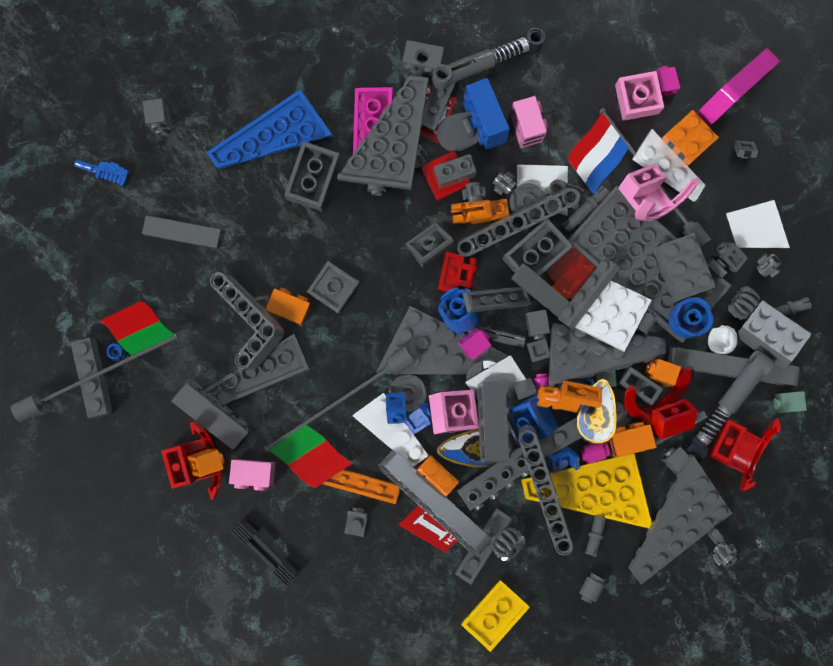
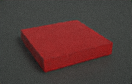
[421,151,471,201]

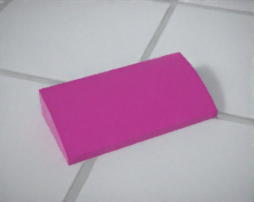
[353,87,395,155]

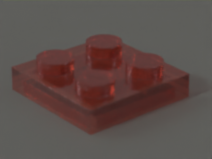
[545,247,595,301]

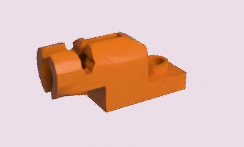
[451,199,509,224]
[537,381,602,412]

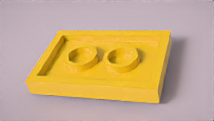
[461,580,529,652]

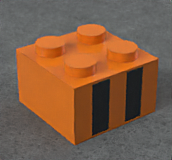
[662,110,719,166]
[607,422,656,457]

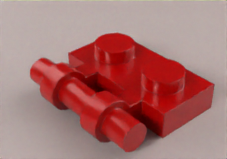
[438,252,478,292]

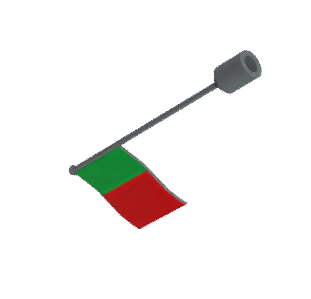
[11,301,179,422]
[263,347,416,488]

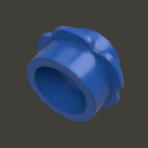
[106,343,126,362]

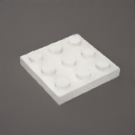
[575,281,652,352]

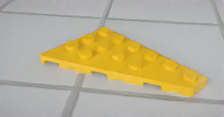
[521,453,652,528]

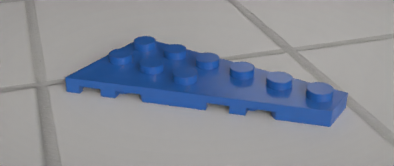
[206,90,333,169]

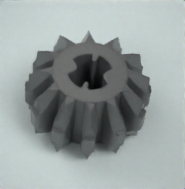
[728,286,760,320]
[492,527,526,561]

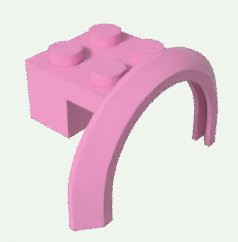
[618,164,700,221]

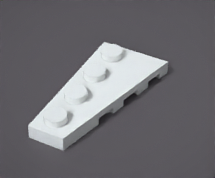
[632,129,705,202]

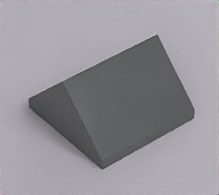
[405,222,454,268]

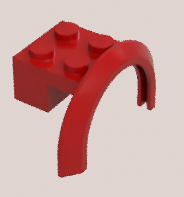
[624,368,697,440]
[708,419,781,491]
[161,421,222,500]

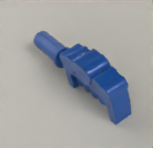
[75,159,130,187]

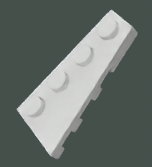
[352,393,428,467]

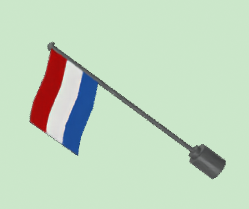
[568,108,711,247]

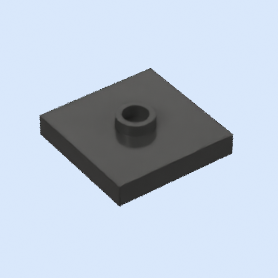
[307,261,360,314]

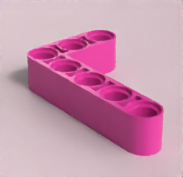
[696,48,780,127]

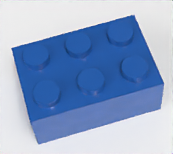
[463,78,509,150]

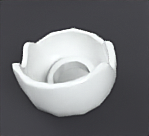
[708,325,738,354]

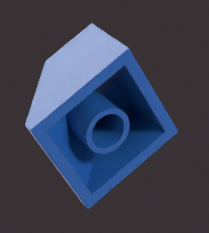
[507,394,559,446]

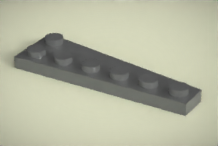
[203,334,309,406]

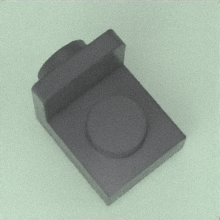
[712,242,748,273]
[344,507,368,537]

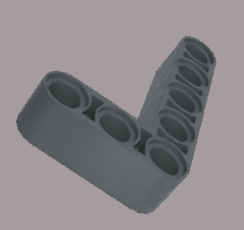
[210,272,284,370]

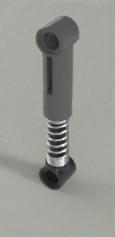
[432,28,545,90]
[682,350,775,462]

